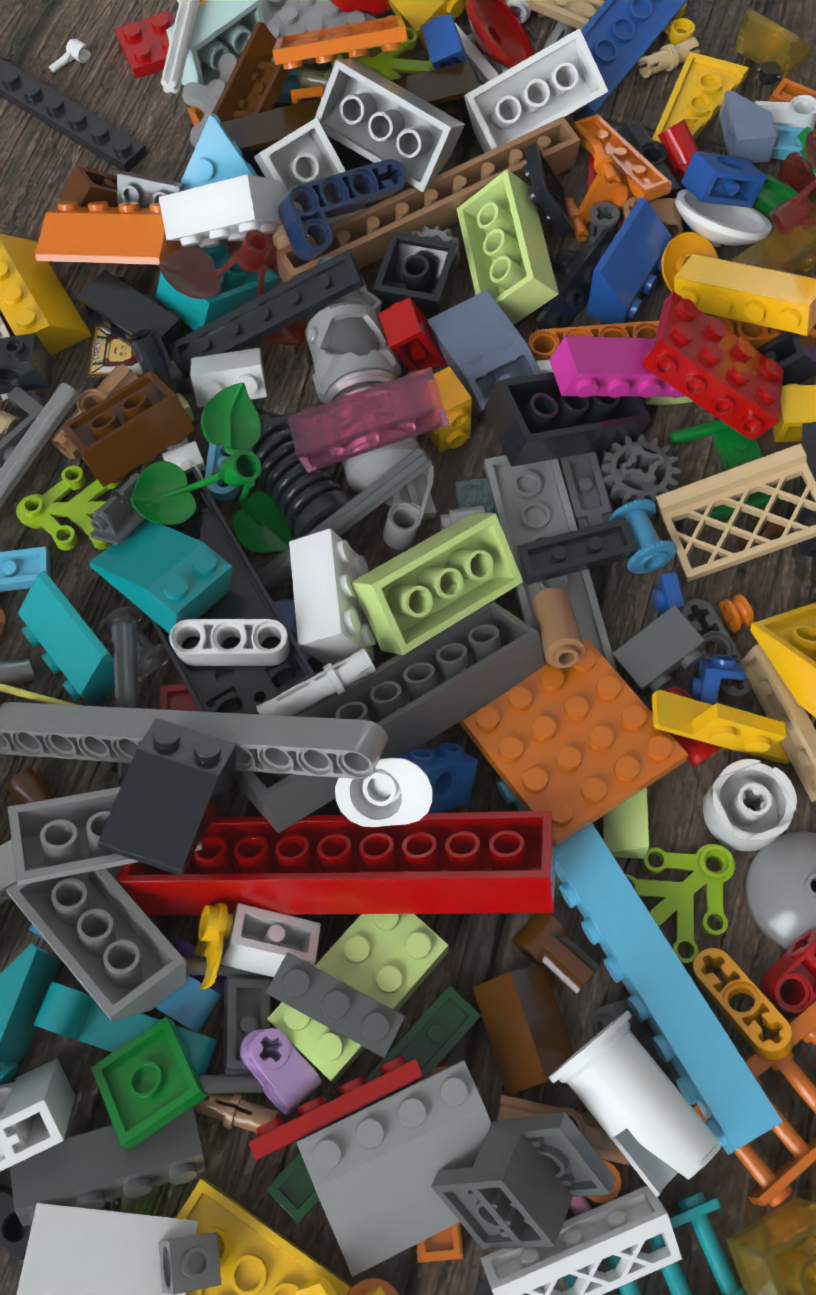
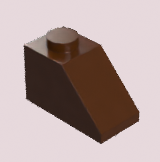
[60,165,117,207]

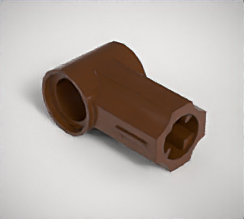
[511,913,600,995]

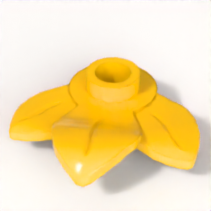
[195,903,233,989]

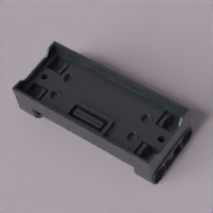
[110,466,315,715]

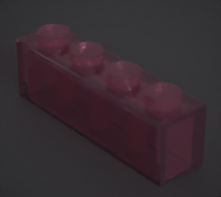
[287,367,450,472]

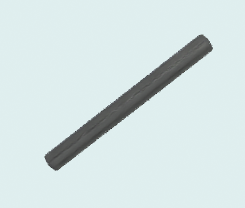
[256,447,432,592]

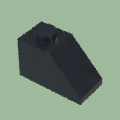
[755,331,816,386]

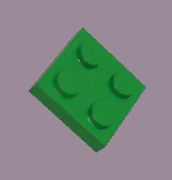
[91,1016,207,1150]

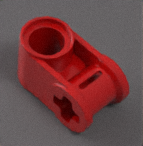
[760,930,816,1013]

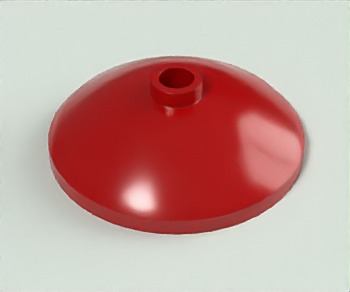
[466,0,534,69]

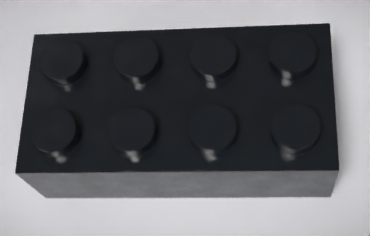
[484,372,652,467]

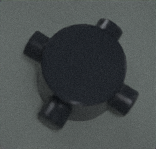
[756,61,783,85]

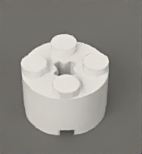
[703,759,797,851]

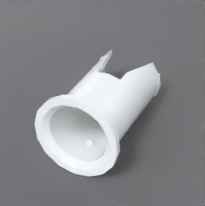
[549,1010,722,1197]

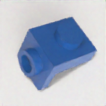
[689,655,746,705]

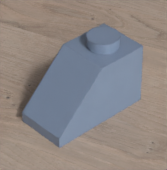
[719,90,779,163]

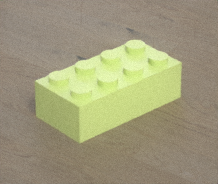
[457,169,559,325]
[351,513,523,655]
[267,914,449,1083]

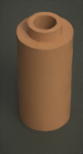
[532,588,585,668]

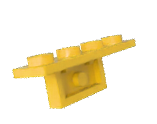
[652,690,791,764]

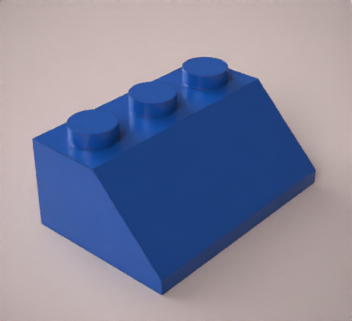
[586,197,672,324]

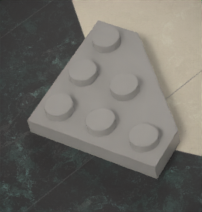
[266,0,376,62]

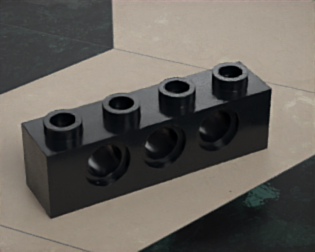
[0,333,54,394]

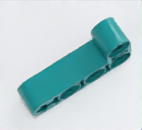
[33,982,217,1075]

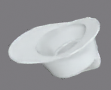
[335,758,433,827]

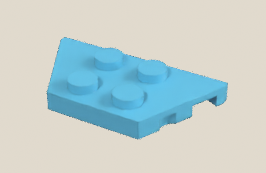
[180,113,258,239]

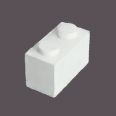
[190,348,267,408]
[221,903,321,977]

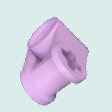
[240,1028,321,1116]

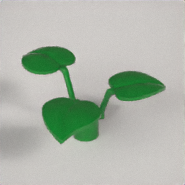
[130,382,292,553]

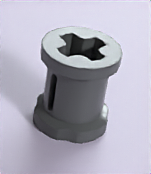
[587,201,620,245]

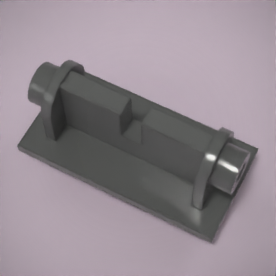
[90,472,145,545]

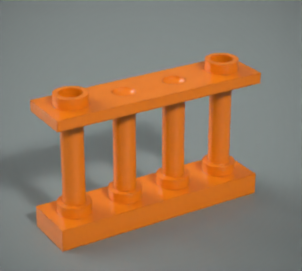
[691,999,816,1207]

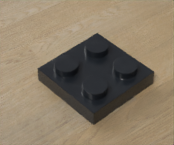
[523,142,574,238]

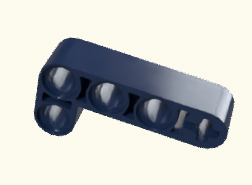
[278,159,407,261]

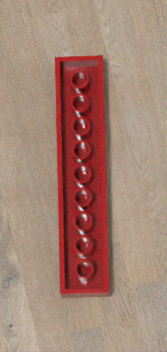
[117,811,555,915]

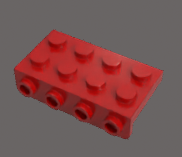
[642,291,784,440]

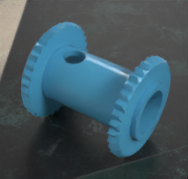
[608,499,677,574]

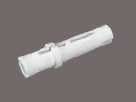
[256,648,376,716]

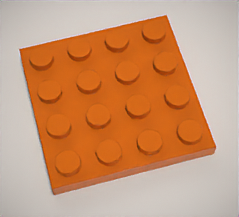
[272,15,408,69]
[459,638,688,847]

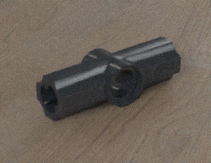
[617,119,685,199]

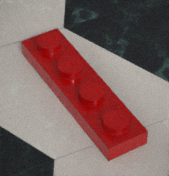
[248,1055,423,1160]

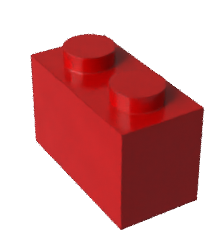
[378,297,447,379]

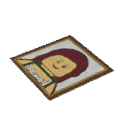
[87,325,143,377]

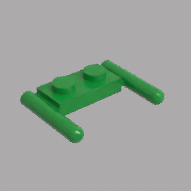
[669,419,782,520]

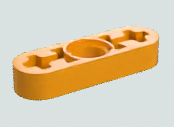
[693,948,793,1060]

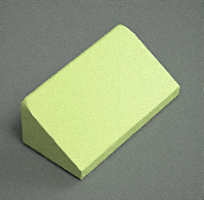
[603,787,649,859]

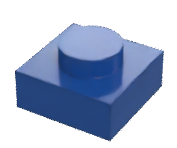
[652,572,685,615]

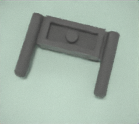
[183,957,270,1094]

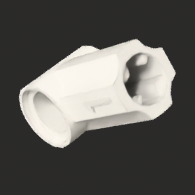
[754,95,816,129]

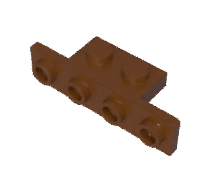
[212,22,290,123]

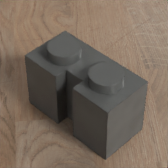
[612,605,706,696]

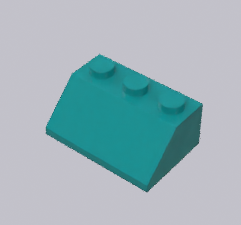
[18,571,115,706]

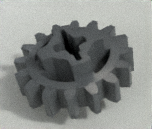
[601,435,681,506]

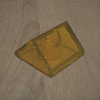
[735,7,813,78]

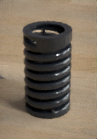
[248,416,349,539]

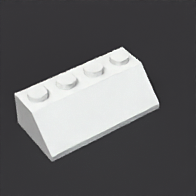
[464,28,608,153]

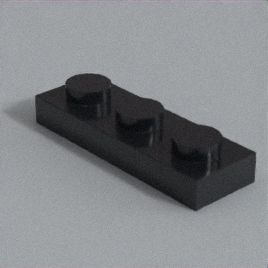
[517,517,638,585]

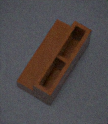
[473,965,574,1096]

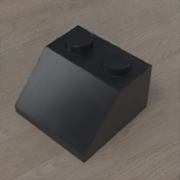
[373,232,458,320]

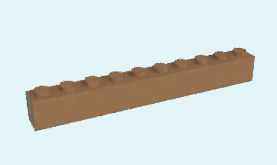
[276,117,580,283]

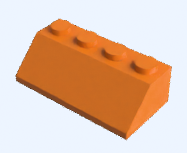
[35,201,187,265]

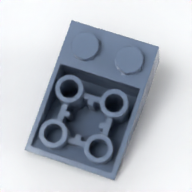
[426,290,542,416]

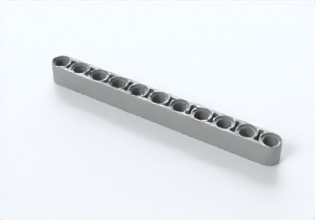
[0,702,388,779]

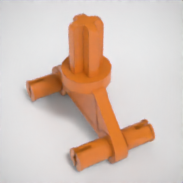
[567,142,636,242]

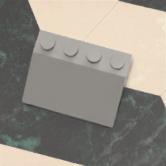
[296,1060,491,1277]

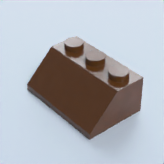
[61,370,196,487]

